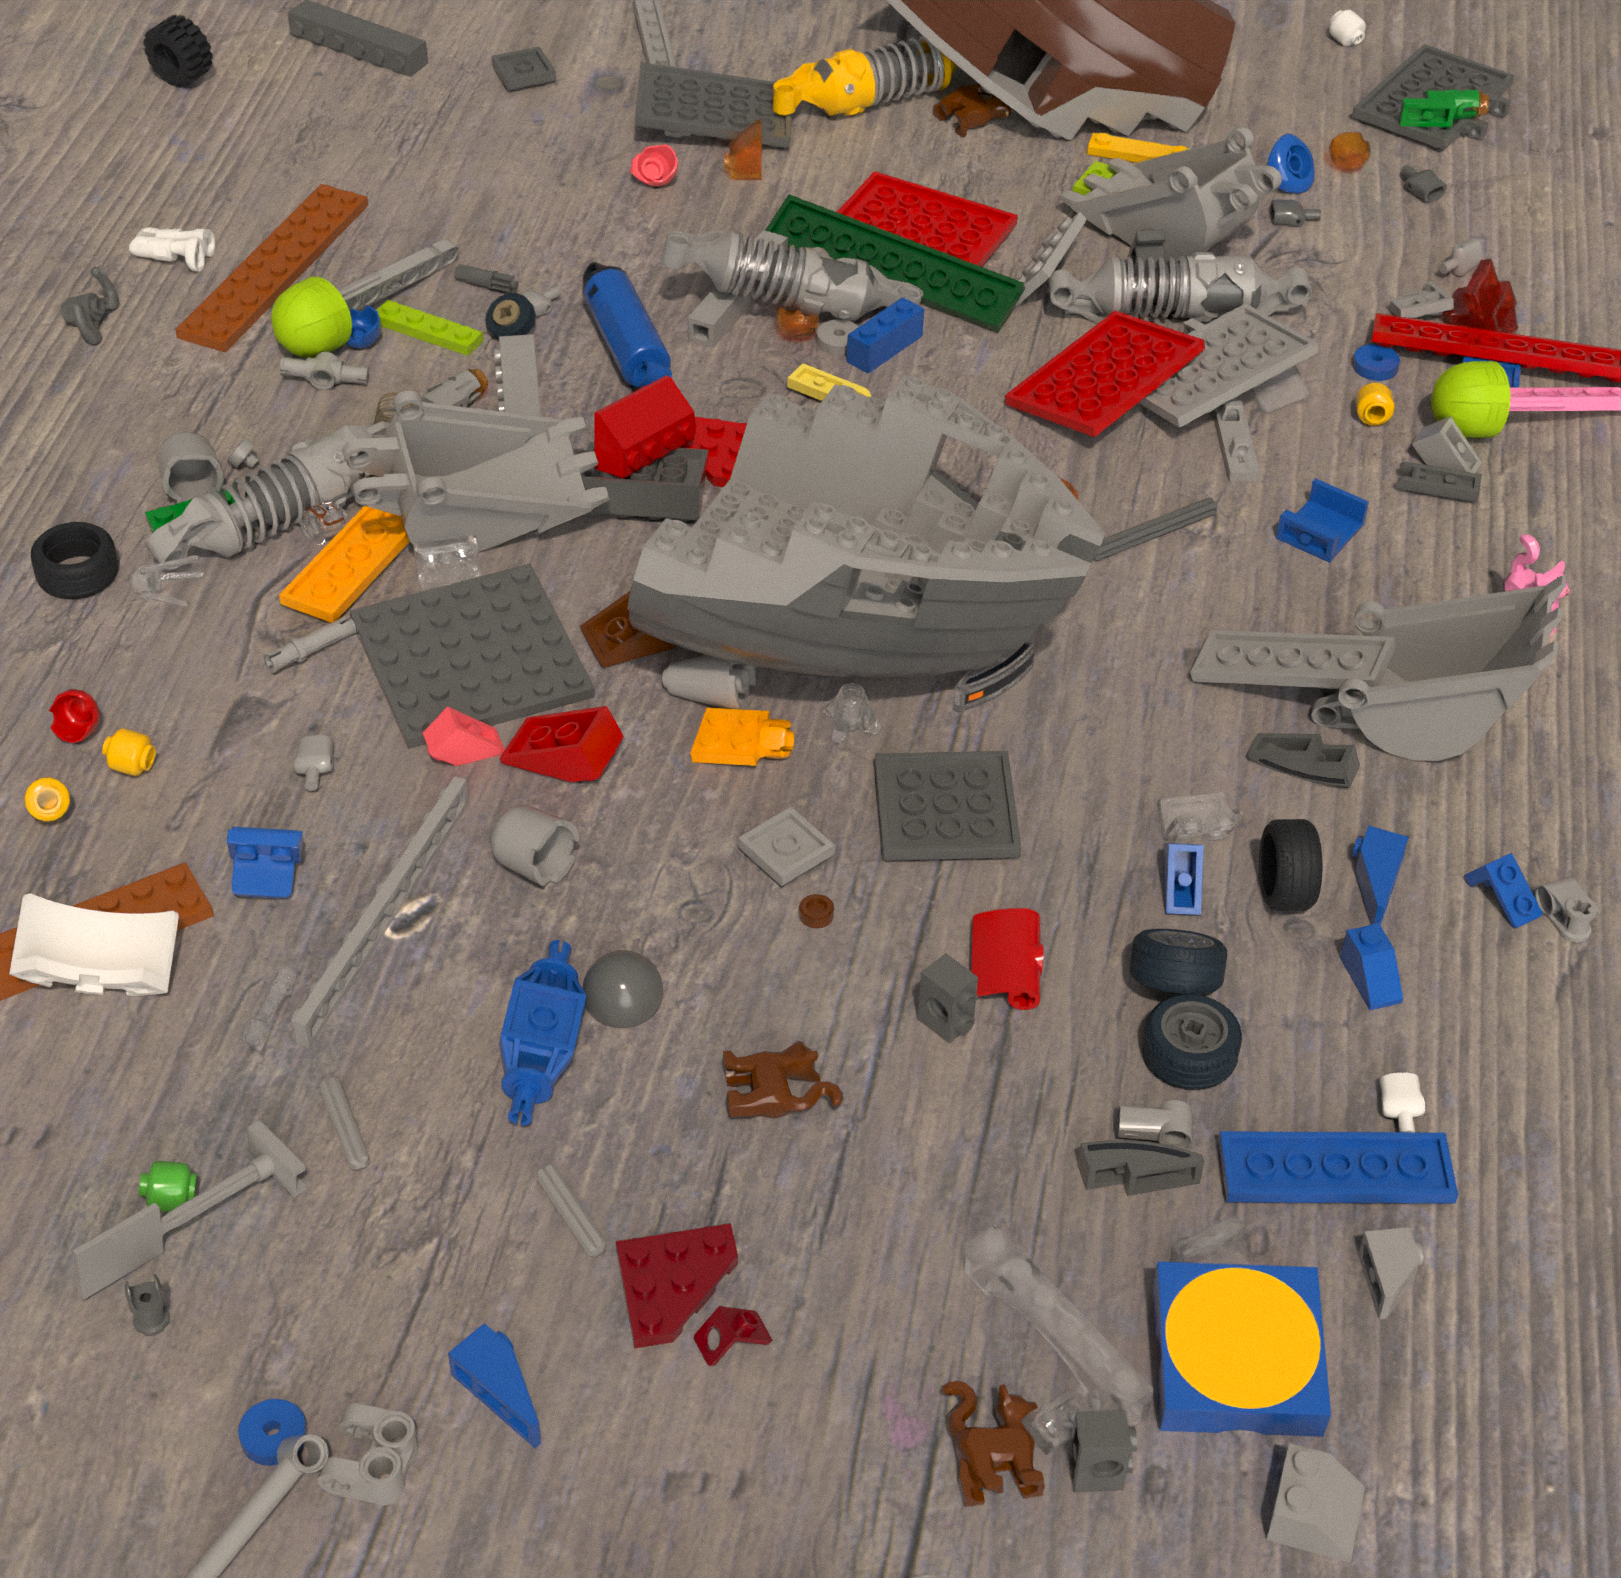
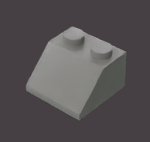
[1267,1443,1365,1563]

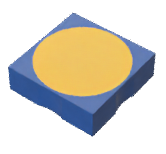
[1152,1262,1331,1437]

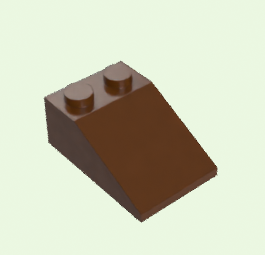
[579,591,676,668]

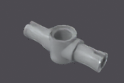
[280,352,369,390]

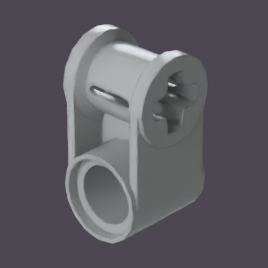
[1535,877,1598,943]

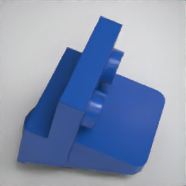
[227,826,304,899]

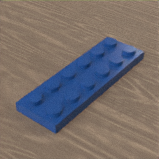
[1218,1131,1458,1203]

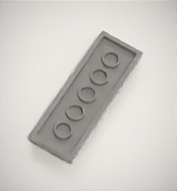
[1190,630,1396,689]

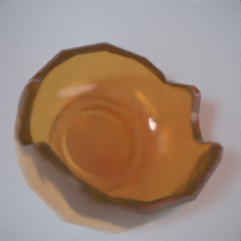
[1329,132,1371,170]
[776,307,820,339]

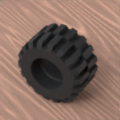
[143,15,213,88]

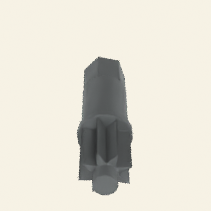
[454,264,519,293]

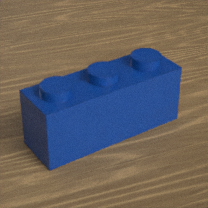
[847,297,924,374]

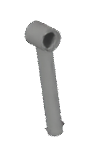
[180,1434,328,1578]

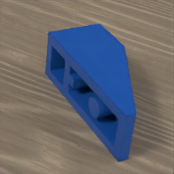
[1352,825,1409,925]
[448,1323,541,1448]

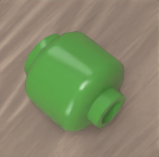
[139,1161,197,1212]

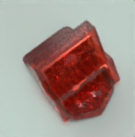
[1443,259,1518,333]

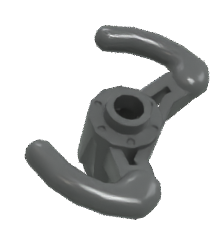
[61,267,119,345]

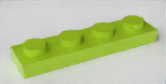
[377,300,484,356]

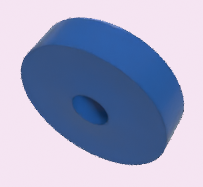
[1352,344,1400,381]
[238,1399,307,1466]

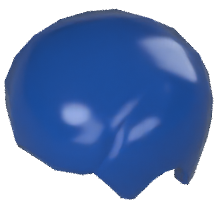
[346,305,381,348]

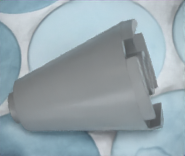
[662,655,756,710]

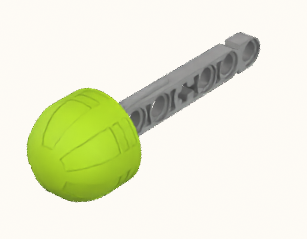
[271,239,459,358]

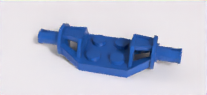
[499,940,587,1126]

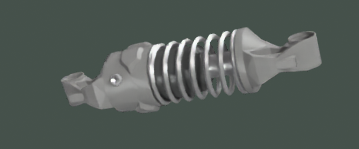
[146,422,389,570]

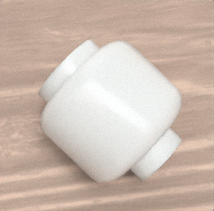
[1329,9,1366,46]

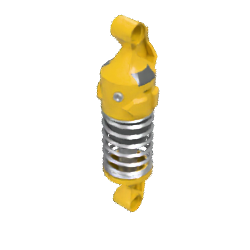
[773,36,957,116]

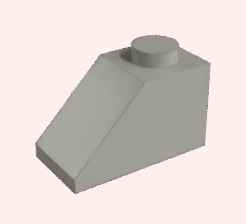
[1412,416,1482,473]
[1358,1227,1424,1319]

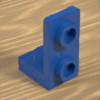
[1464,853,1542,928]

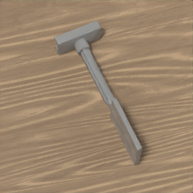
[72,1120,306,1301]

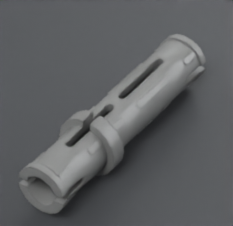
[263,615,356,673]

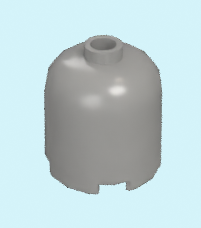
[157,431,224,504]
[490,805,579,886]

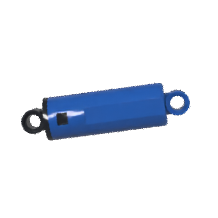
[582,262,672,388]

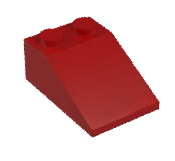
[499,706,624,782]

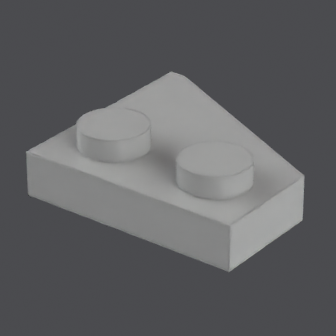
[1390,281,1454,319]

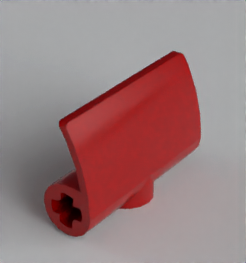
[971,908,1044,1010]

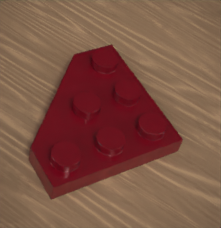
[616,1223,738,1349]

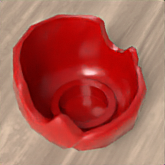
[49,689,100,744]

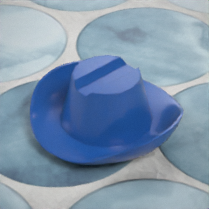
[1268,133,1315,193]

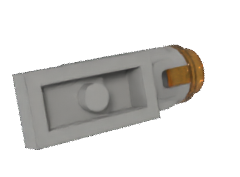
[421,369,488,408]

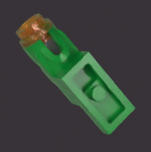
[1399,89,1489,127]

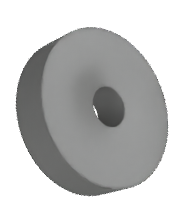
[817,319,859,356]

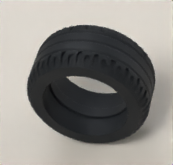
[31,522,118,599]
[1259,819,1323,911]

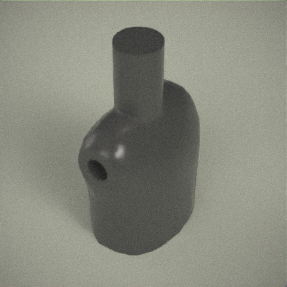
[1401,165,1447,203]
[1270,200,1321,227]

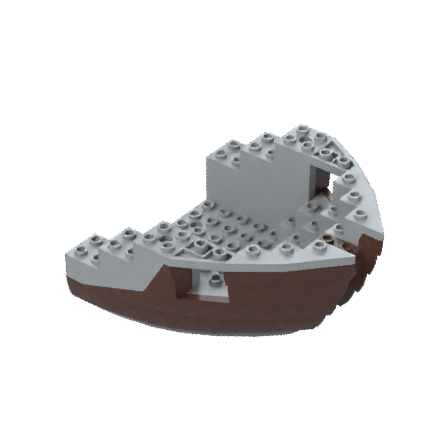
[886,0,1235,141]

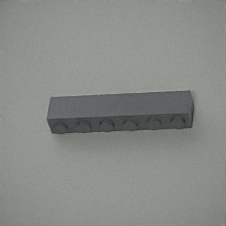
[287,0,428,77]

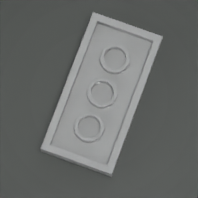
[1015,212,1087,307]

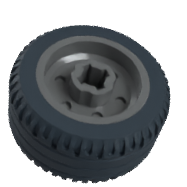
[1130,929,1227,994]
[1142,994,1242,1090]

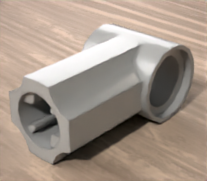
[1117,1100,1192,1149]

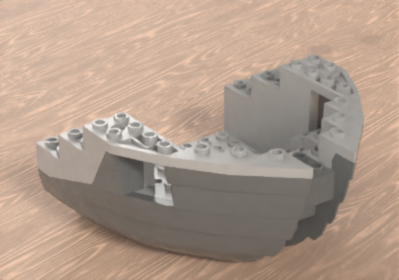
[627,375,1105,680]

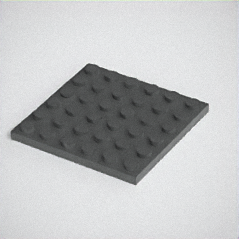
[350,563,595,749]

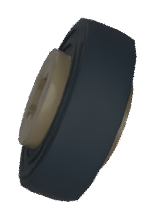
[485,293,536,340]

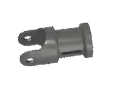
[125,1274,170,1336]

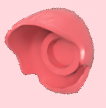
[630,145,678,187]

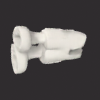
[129,227,215,272]

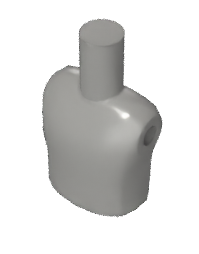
[1439,238,1482,276]
[521,287,560,318]
[294,735,334,791]

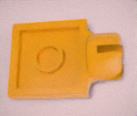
[690,708,794,766]

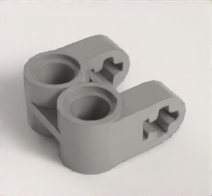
[317,1403,418,1505]

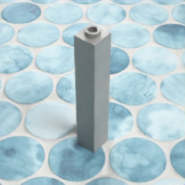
[688,230,788,348]

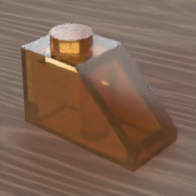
[724,120,762,180]

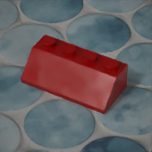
[594,376,696,478]

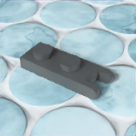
[1397,462,1482,502]

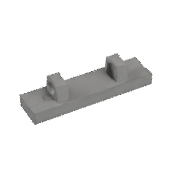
[1212,398,1260,482]

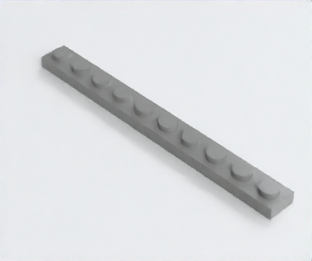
[633,0,691,138]
[291,776,469,1049]

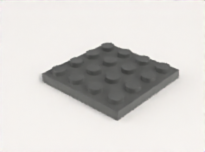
[875,751,1021,861]

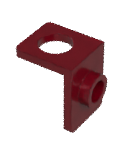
[694,1306,772,1366]

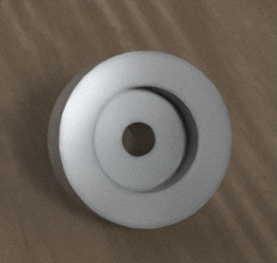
[226,437,259,468]

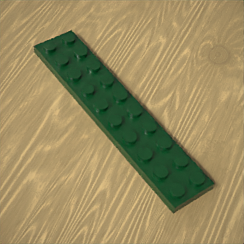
[765,194,1025,333]

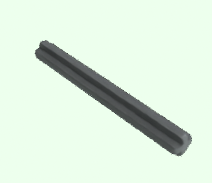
[1093,497,1218,561]

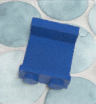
[1276,478,1369,563]

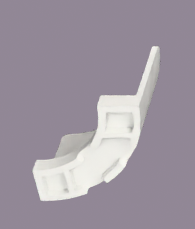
[9,893,179,996]

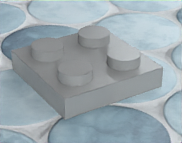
[738,807,835,886]

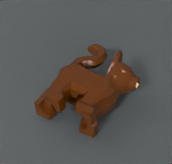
[933,83,1012,138]
[723,1041,843,1118]
[942,1381,1045,1507]

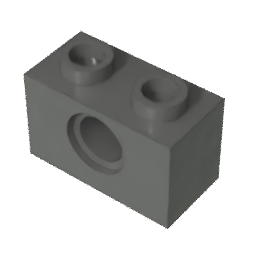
[918,953,978,1043]
[1068,1409,1137,1493]

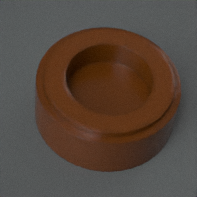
[799,894,834,928]

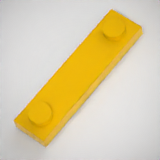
[1087,133,1189,163]

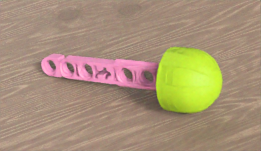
[1431,361,1621,438]

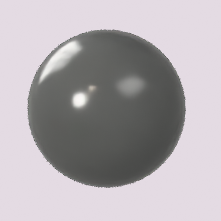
[583,950,664,1028]

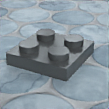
[492,47,556,90]

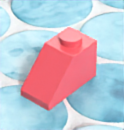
[422,706,505,766]

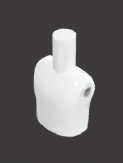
[1380,1073,1425,1132]

